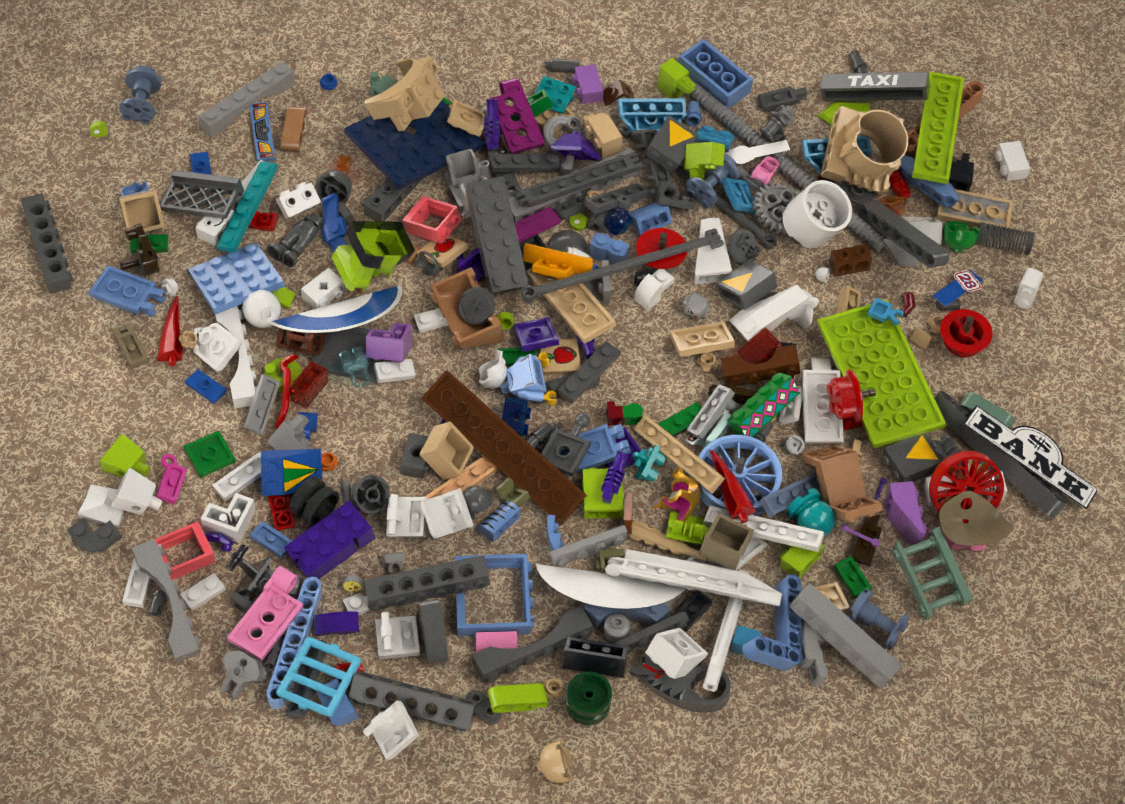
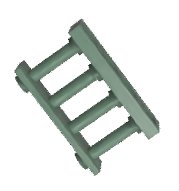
[892,527,973,620]

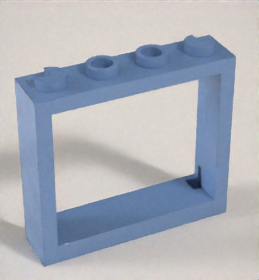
[455,554,535,636]

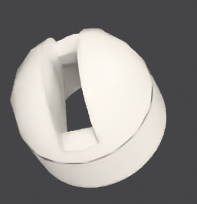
[815,267,830,283]

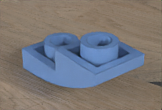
[547,515,564,551]

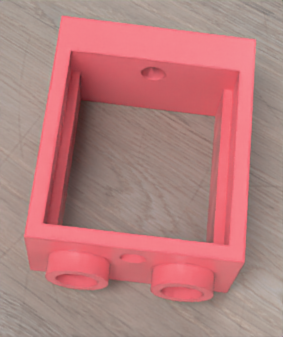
[402,196,462,244]
[155,522,215,580]

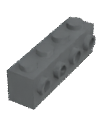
[363,177,423,221]

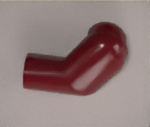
[901,292,916,318]

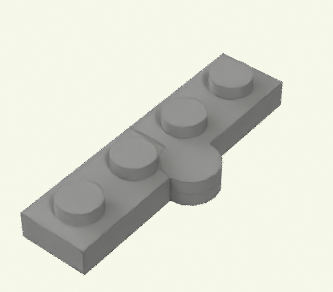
[550,525,627,566]

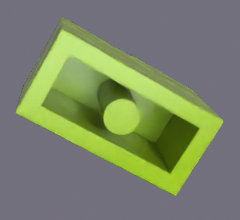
[657,58,696,98]
[685,142,725,180]
[779,544,824,579]

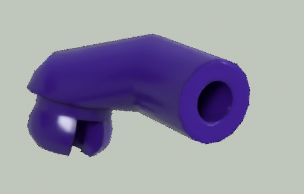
[205,532,233,552]

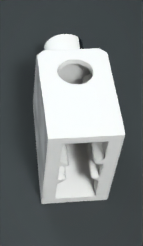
[111,468,162,515]

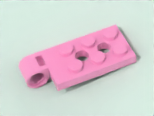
[227,566,303,662]

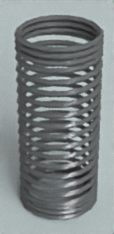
[976,221,1035,255]

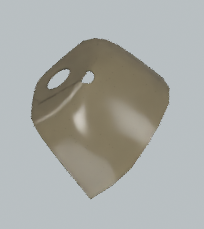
[939,491,1014,546]

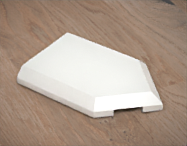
[194,323,241,372]

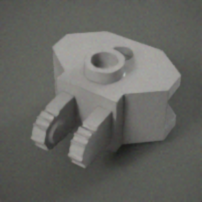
[221,650,267,700]

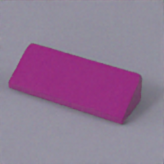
[515,207,562,243]

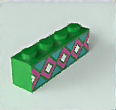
[727,373,800,437]

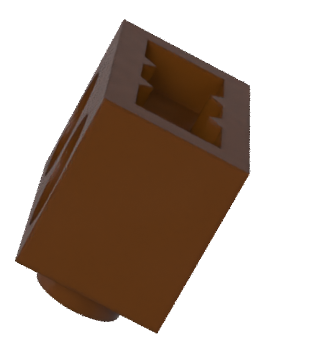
[829,244,872,277]

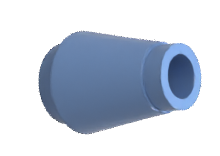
[684,101,702,127]

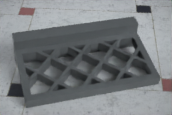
[160,170,244,219]

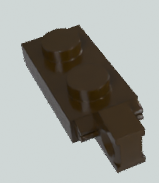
[852,515,882,566]

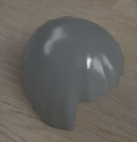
[462,485,492,520]

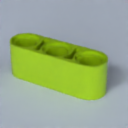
[488,683,549,713]

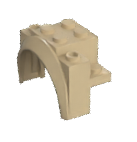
[364,57,445,131]

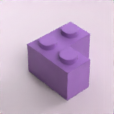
[366,323,413,362]

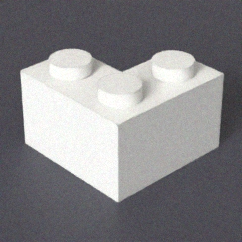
[201,493,256,543]

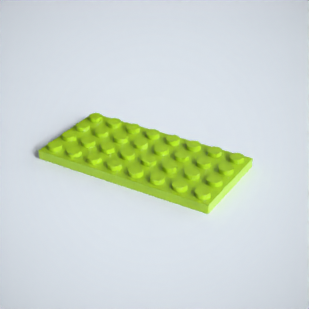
[817,299,946,449]

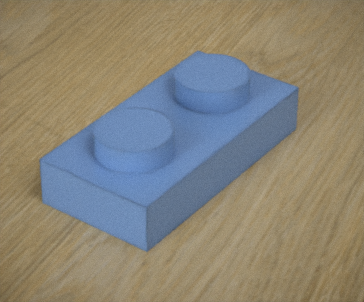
[250,521,292,559]

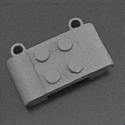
[444,149,491,219]

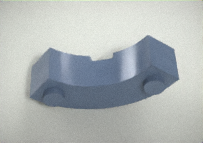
[584,603,671,630]

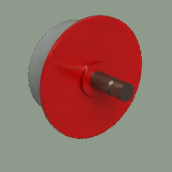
[636,228,687,274]

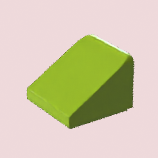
[273,287,295,309]

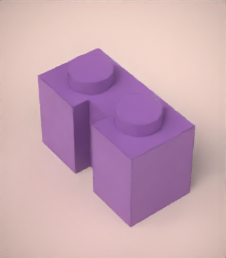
[572,64,603,104]

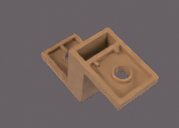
[800,444,883,522]

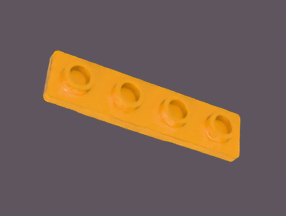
[523,243,593,280]

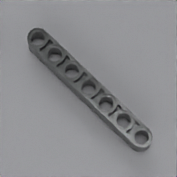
[858,200,949,268]

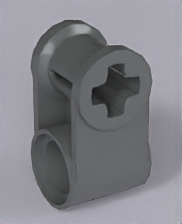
[760,117,785,143]

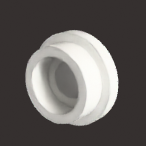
[161,278,178,297]

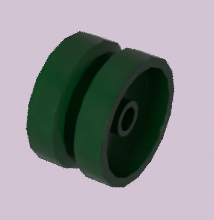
[566,672,612,725]

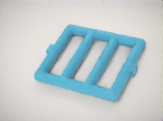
[276,637,361,717]

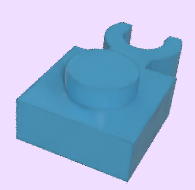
[867,298,904,326]

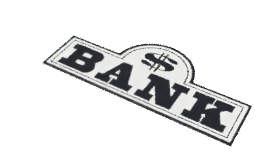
[963,405,1098,509]

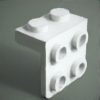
[421,488,474,539]

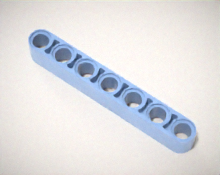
[267,577,322,709]

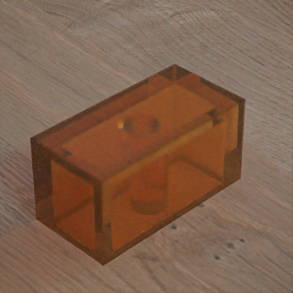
[336,155,352,175]

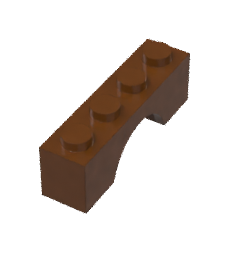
[720,345,801,387]

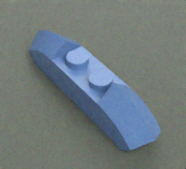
[898,155,959,208]

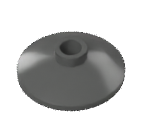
[840,181,874,204]

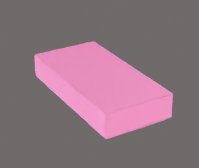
[476,631,517,653]

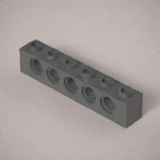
[21,193,73,294]
[365,555,491,611]
[349,670,478,731]

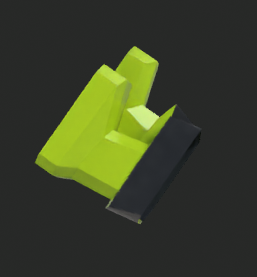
[332,221,415,292]

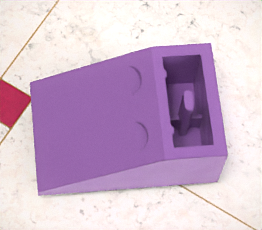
[884,481,927,546]

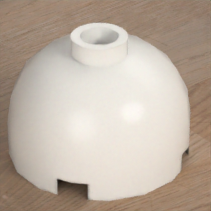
[242,290,281,328]

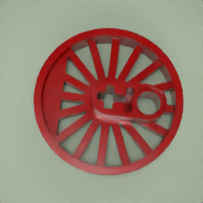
[929,451,1004,523]

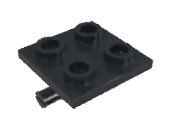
[226,544,272,595]

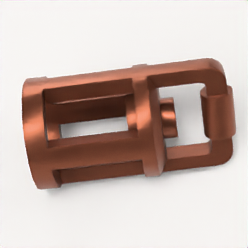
[276,328,325,356]

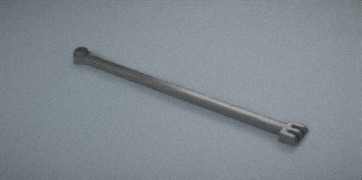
[619,125,777,249]
[521,228,724,303]

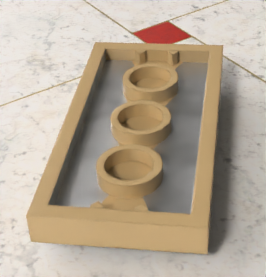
[937,189,1014,233]

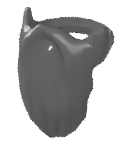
[415,251,446,276]

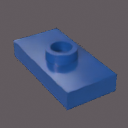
[190,151,212,175]
[185,369,227,404]

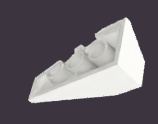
[729,285,810,347]

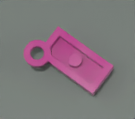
[155,454,187,505]

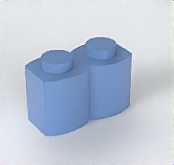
[589,233,629,265]

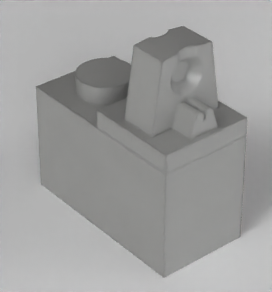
[268,414,313,450]

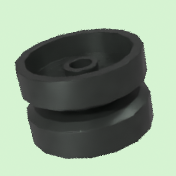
[289,476,339,527]

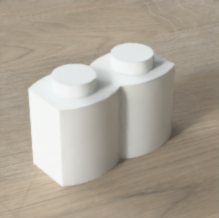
[1014,268,1043,309]

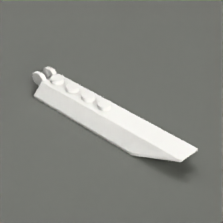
[605,549,782,606]

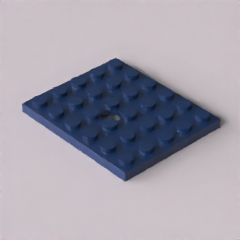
[344,100,485,190]

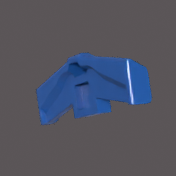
[321,193,348,253]

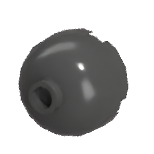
[315,169,352,204]
[350,475,390,515]

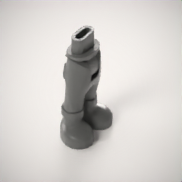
[267,213,323,267]

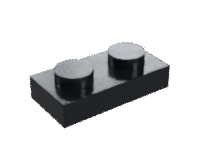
[672,590,713,632]

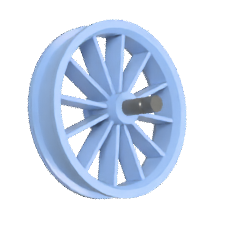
[694,435,782,516]

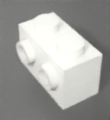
[276,182,321,219]

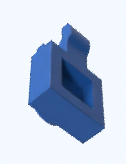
[298,412,318,441]

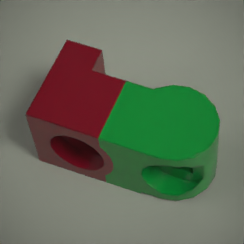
[606,401,643,426]

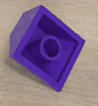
[551,132,601,161]

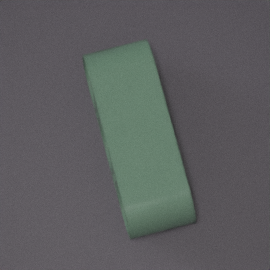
[959,392,1015,428]

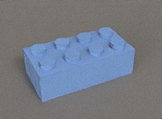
[678,39,753,109]

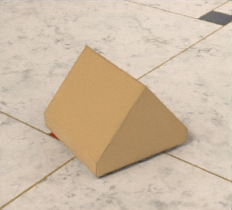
[909,327,935,350]

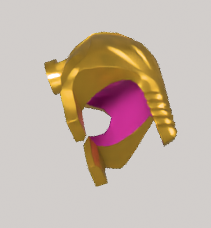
[652,468,701,525]

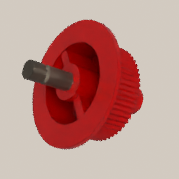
[940,309,993,358]
[826,369,876,423]

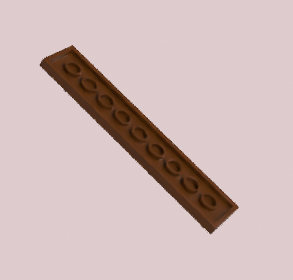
[421,370,587,526]

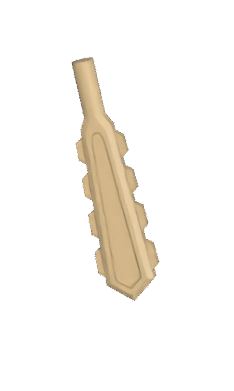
[627,521,708,562]

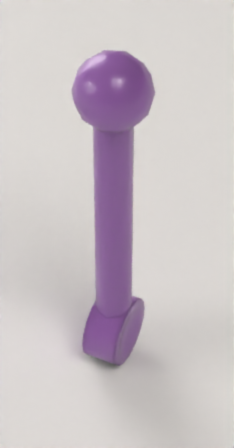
[841,524,880,547]

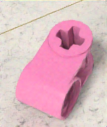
[751,156,779,185]

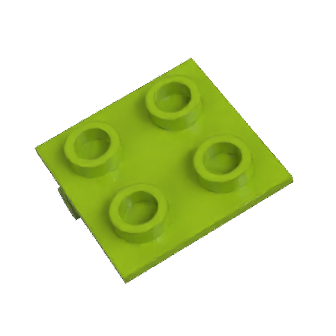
[666,511,708,545]

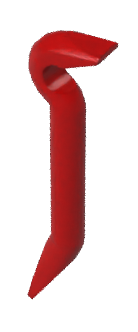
[275,354,298,429]

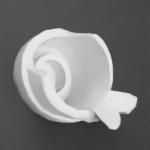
[478,349,507,389]

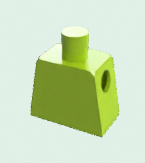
[100,434,151,478]

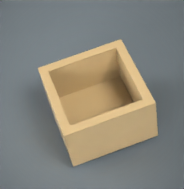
[119,189,165,232]
[419,422,474,480]

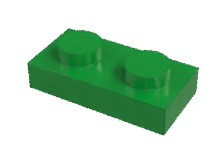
[130,234,168,253]
[834,556,872,599]

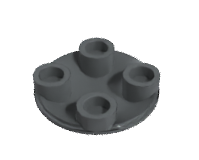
[550,230,586,253]

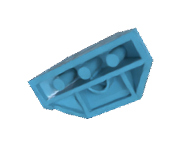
[617,98,686,132]
[802,136,872,175]

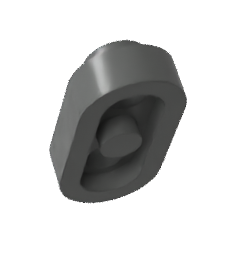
[466,690,502,725]

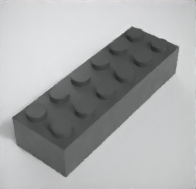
[465,176,528,295]

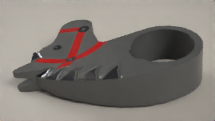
[630,656,730,713]

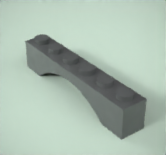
[472,606,593,683]

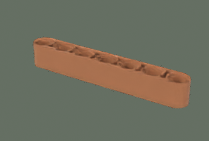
[905,81,984,157]

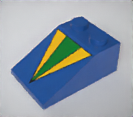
[260,449,323,496]

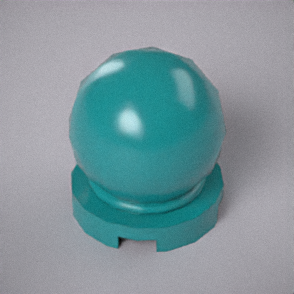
[786,488,836,537]

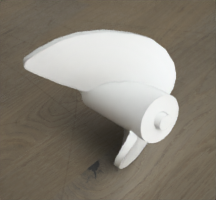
[788,290,819,328]

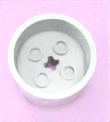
[783,180,852,248]

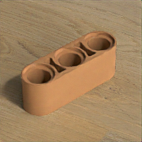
[281,106,307,152]

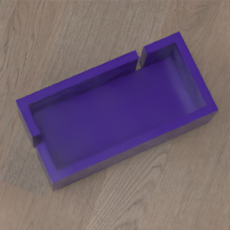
[284,501,375,579]

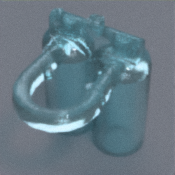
[339,346,370,388]

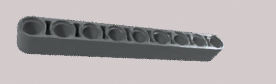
[934,391,1067,518]

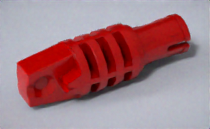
[889,170,911,199]

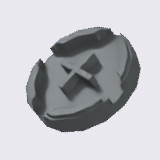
[458,287,495,325]

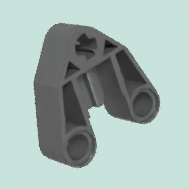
[417,599,448,664]

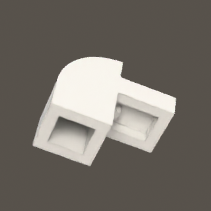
[634,269,675,311]

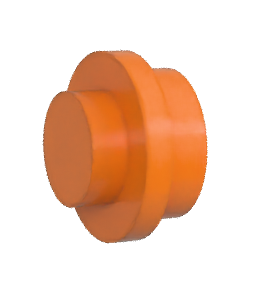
[322,452,338,471]

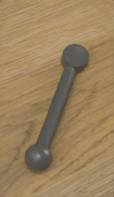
[536,422,563,452]

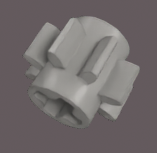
[773,105,795,127]

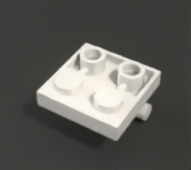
[386,494,429,538]
[375,612,420,660]
[363,701,419,760]

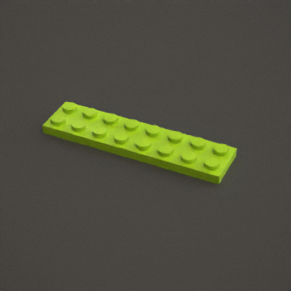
[912,71,964,184]

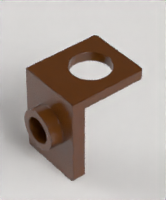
[603,79,634,106]

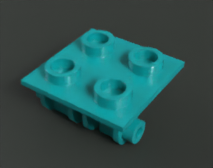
[535,76,576,114]

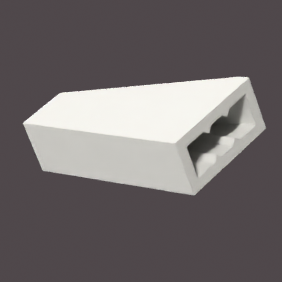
[694,218,732,285]

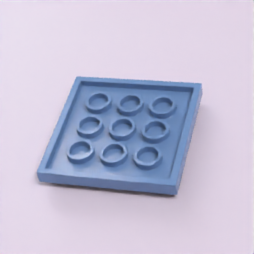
[188,243,285,314]

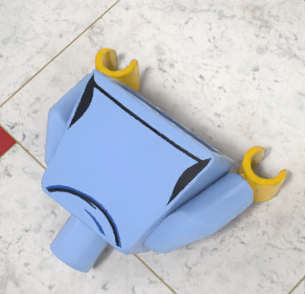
[500,352,557,406]

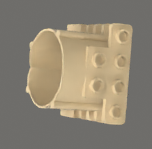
[821,106,908,196]

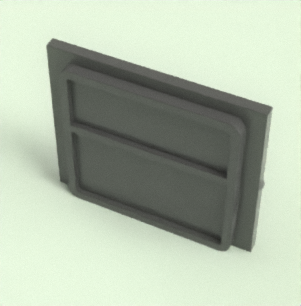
[310,327,384,382]

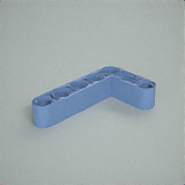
[742,574,802,671]

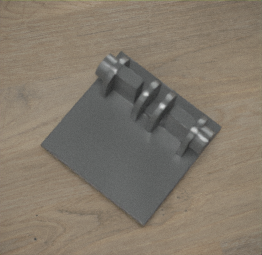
[933,434,962,473]

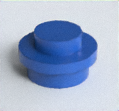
[320,73,337,90]

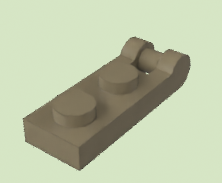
[111,320,149,369]

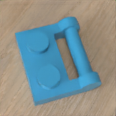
[695,126,735,151]
[722,178,756,215]

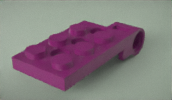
[490,77,545,154]

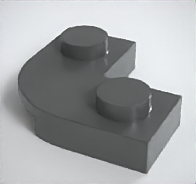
[67,518,123,553]

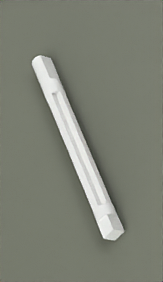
[703,570,749,692]

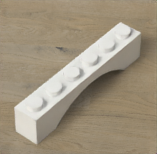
[215,306,257,409]

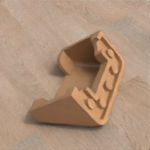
[430,267,505,349]

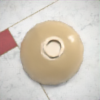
[537,740,574,784]

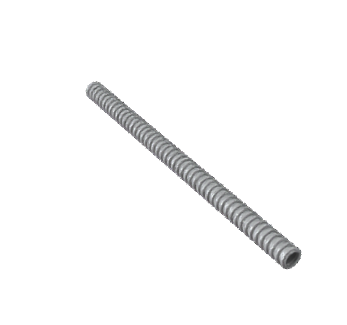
[688,83,888,253]

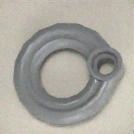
[543,115,584,154]

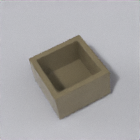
[699,513,754,570]

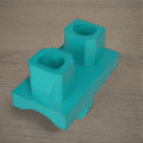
[632,445,667,482]

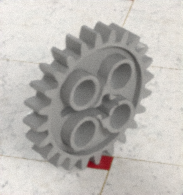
[752,182,799,235]

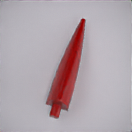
[157,296,183,367]
[710,450,756,523]

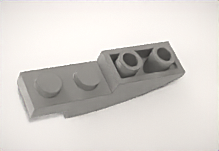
[800,619,828,687]

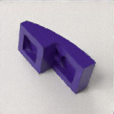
[315,611,359,636]

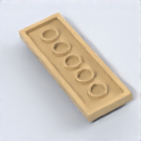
[526,268,616,344]

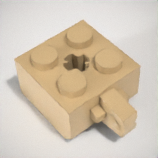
[583,112,622,161]

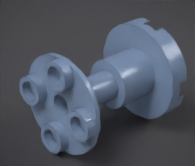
[119,66,162,124]
[686,153,741,209]
[847,588,910,649]

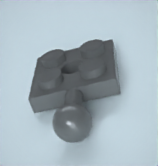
[541,413,591,477]

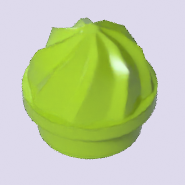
[496,311,514,330]

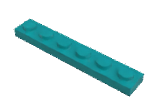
[217,161,278,253]

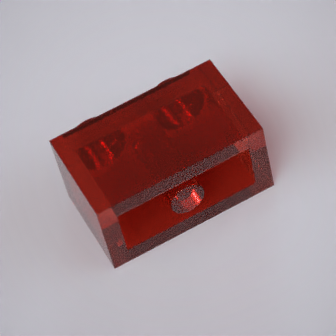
[737,327,782,364]
[289,361,328,409]

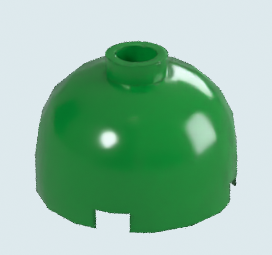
[942,221,980,253]

